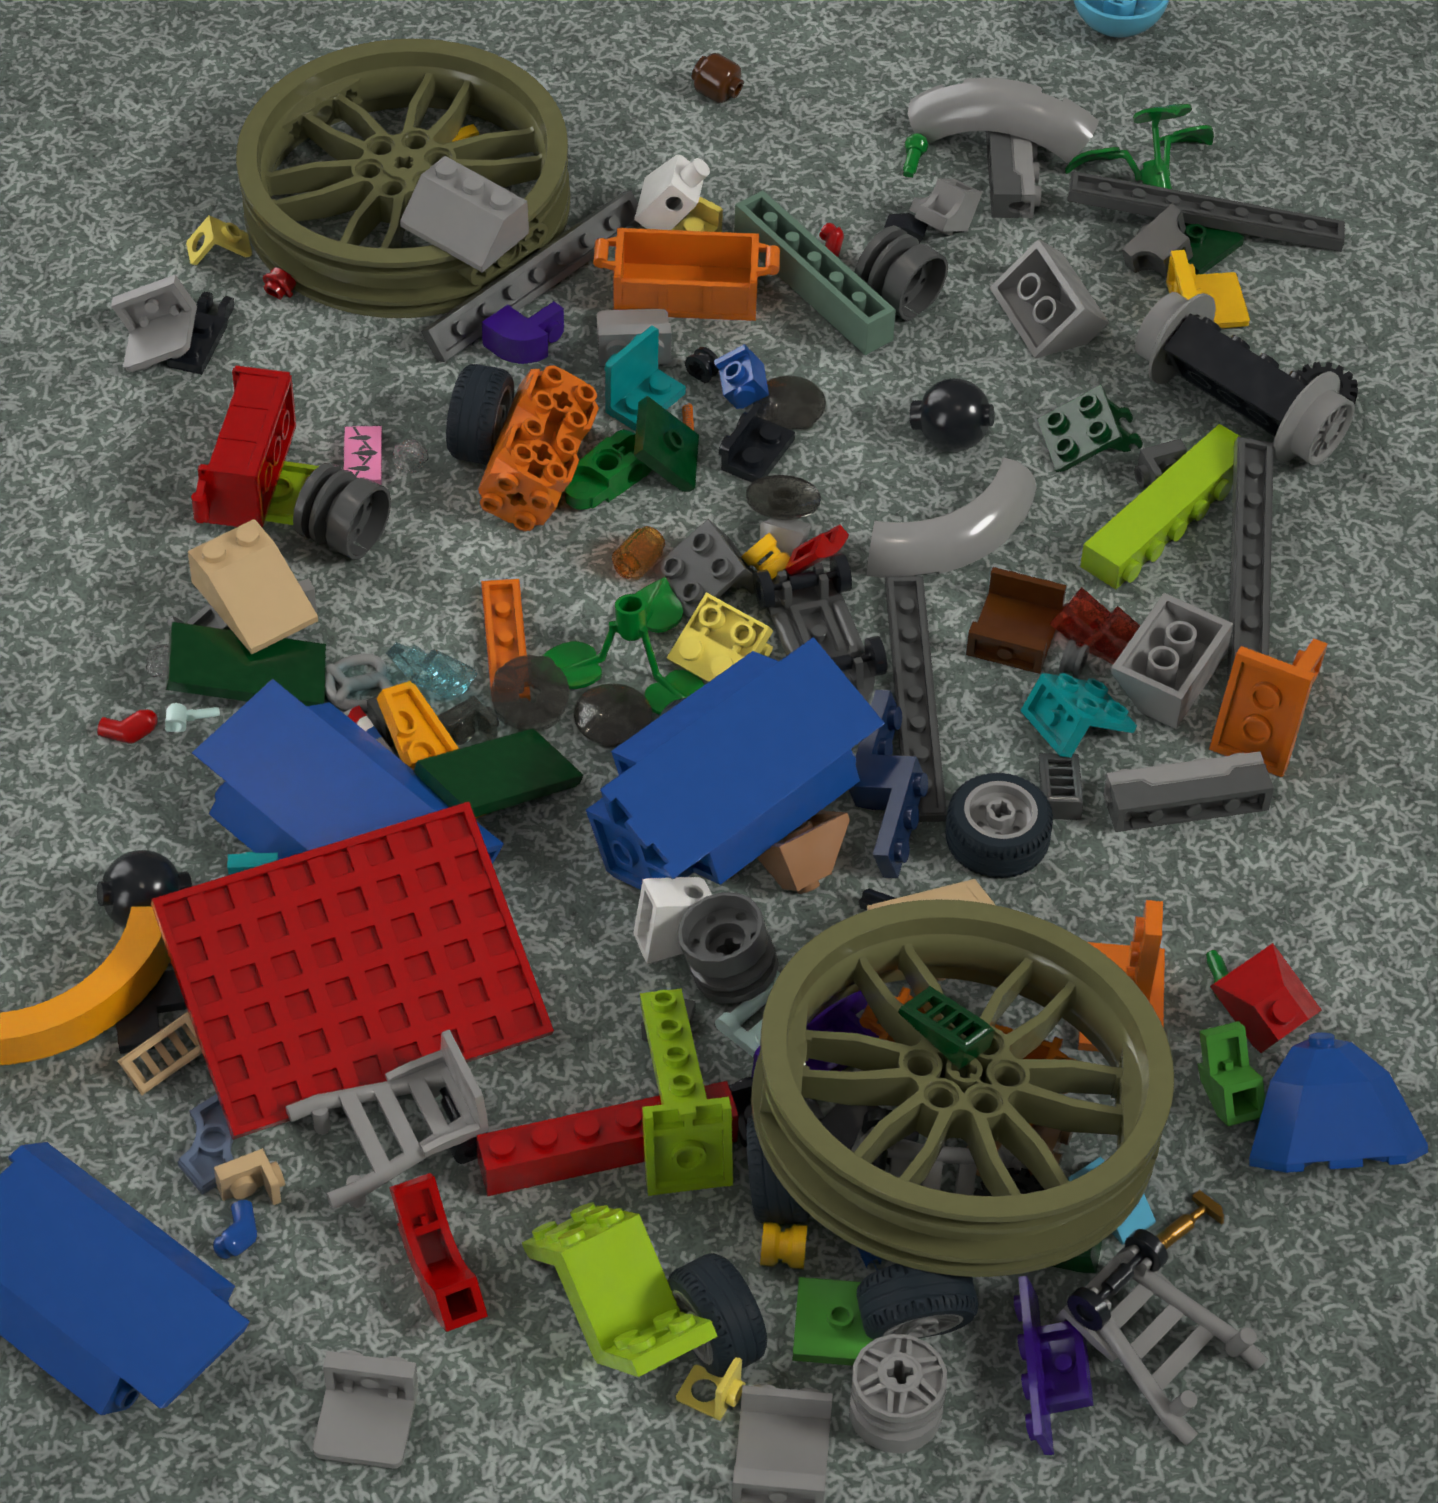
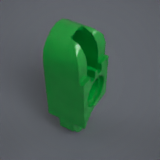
[565,429,652,510]

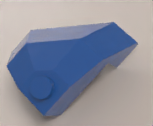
[1249,1032,1428,1173]

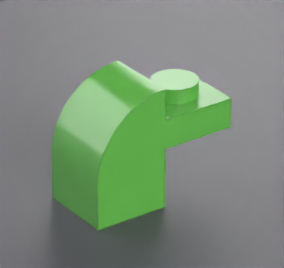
[1197,1021,1265,1126]

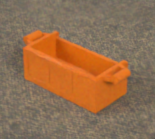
[593,228,780,321]

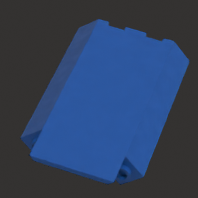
[192,679,504,864]
[0,1142,250,1415]

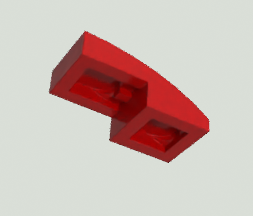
[786,524,849,575]

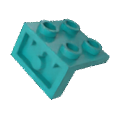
[604,325,686,432]
[1020,673,1137,758]

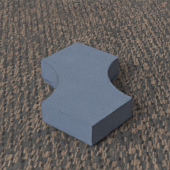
[178,1094,234,1195]

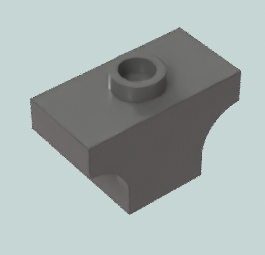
[1122,203,1193,278]

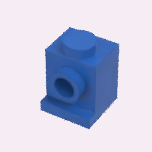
[714,344,769,409]

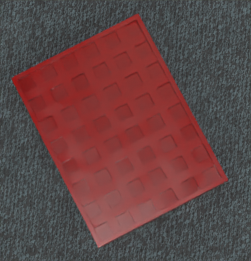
[151,802,554,1140]

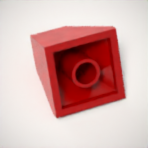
[1210,943,1322,1053]

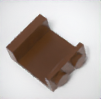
[966,567,1067,674]

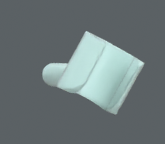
[165,703,220,732]

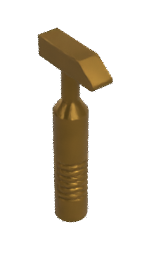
[1156,1190,1224,1249]

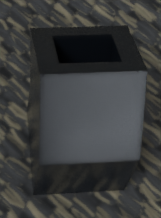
[884,213,928,244]

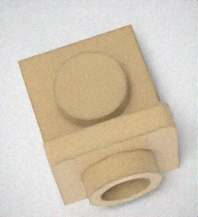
[214,1148,285,1205]

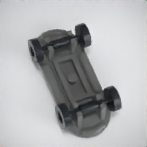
[753,553,888,702]

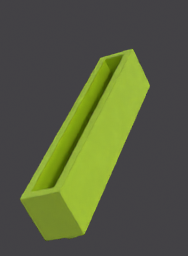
[1080,424,1241,590]

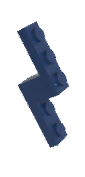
[849,690,928,878]

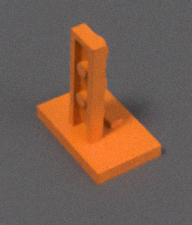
[1209,638,1328,777]
[1078,900,1165,1052]

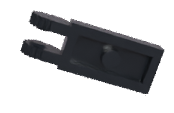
[167,291,235,375]

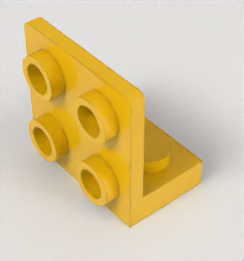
[1166,250,1250,328]

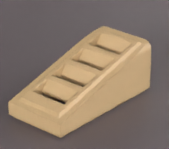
[118,1012,202,1095]

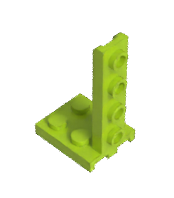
[640,988,733,1196]

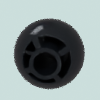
[910,378,995,452]
[97,850,192,928]

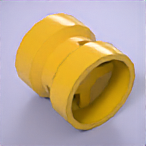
[741,532,790,580]
[760,1222,807,1269]

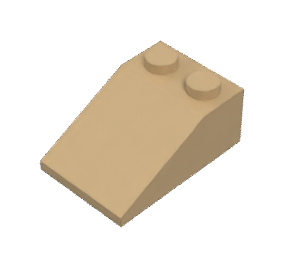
[188,519,318,654]

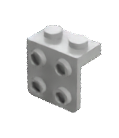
[111,274,197,373]
[597,309,672,366]
[313,1350,419,1469]

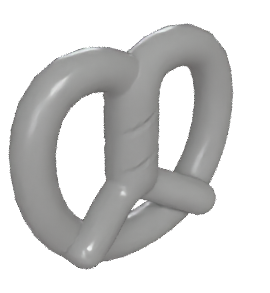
[325,654,393,711]

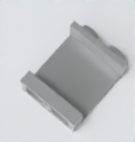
[732,1384,833,1503]

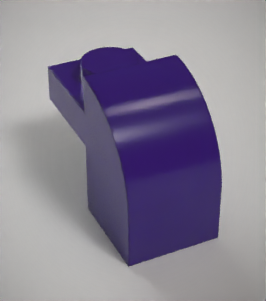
[482,301,564,364]

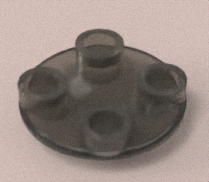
[753,376,826,430]
[574,683,652,749]

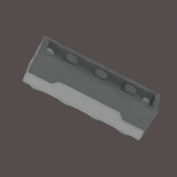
[986,131,1041,218]
[1103,751,1274,832]

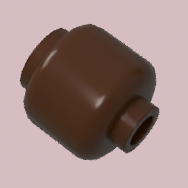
[691,53,744,103]

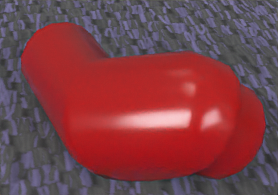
[819,223,844,258]
[97,709,158,744]

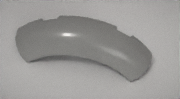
[908,78,1099,163]
[866,457,1036,578]

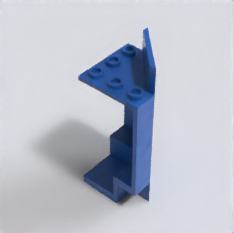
[586,637,885,890]

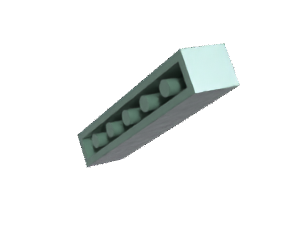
[734,190,896,355]

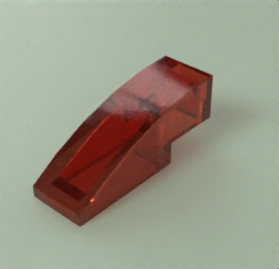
[1049,587,1140,664]

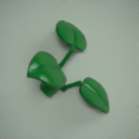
[1065,104,1214,189]
[531,577,705,715]

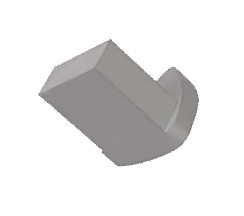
[760,514,811,559]

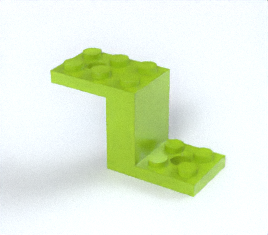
[522,1202,718,1377]

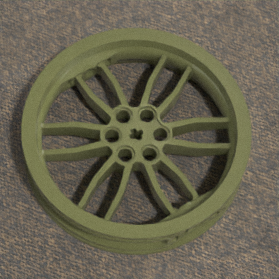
[236,39,571,318]
[751,899,1174,1277]

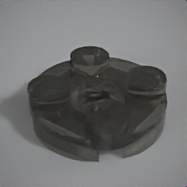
[491,655,569,732]

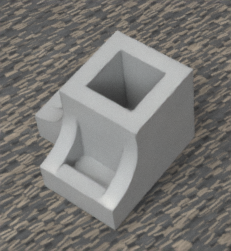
[909,178,983,235]

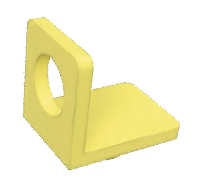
[186,215,252,265]
[676,1357,745,1421]

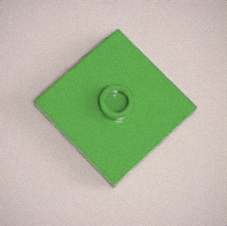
[792,1277,873,1366]

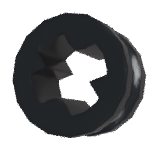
[685,347,719,383]

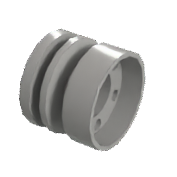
[849,1334,947,1453]

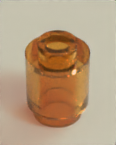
[612,526,665,580]

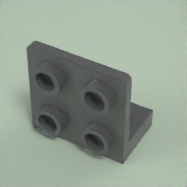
[653,519,755,618]

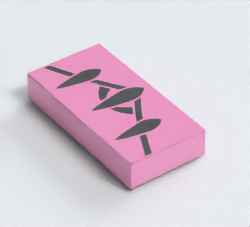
[344,426,382,485]

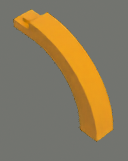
[0,907,170,1065]

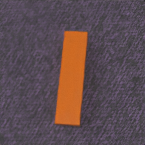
[481,579,531,704]

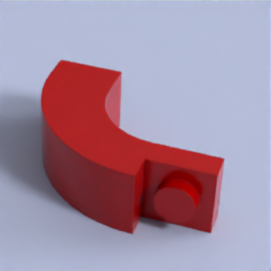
[389,1173,488,1332]

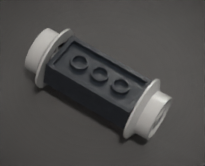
[1135,292,1355,465]

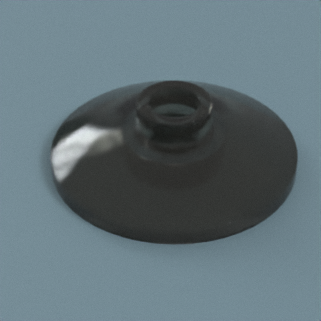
[746,475,821,520]

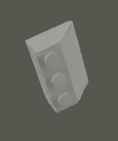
[400,156,529,273]
[989,239,1109,358]
[1111,593,1233,729]

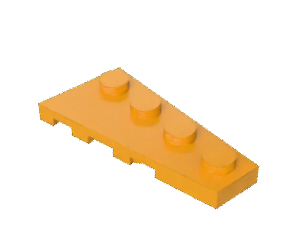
[376,680,486,818]

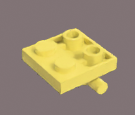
[667,592,773,682]

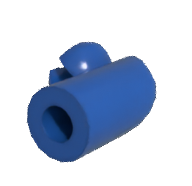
[213,1200,257,1259]

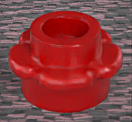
[262,267,296,300]

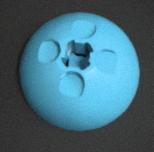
[1073,0,1169,38]

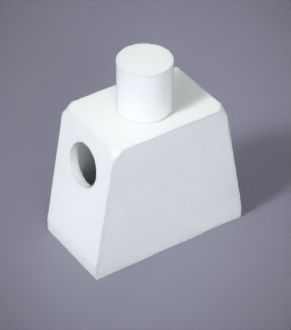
[634,155,710,230]
[633,877,712,963]

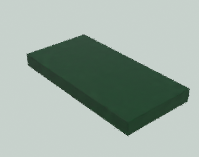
[166,622,326,706]
[413,728,583,817]

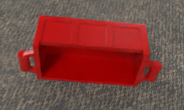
[191,366,296,527]

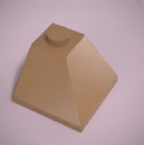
[757,810,850,894]

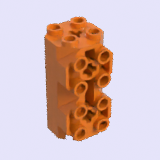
[478,365,599,531]

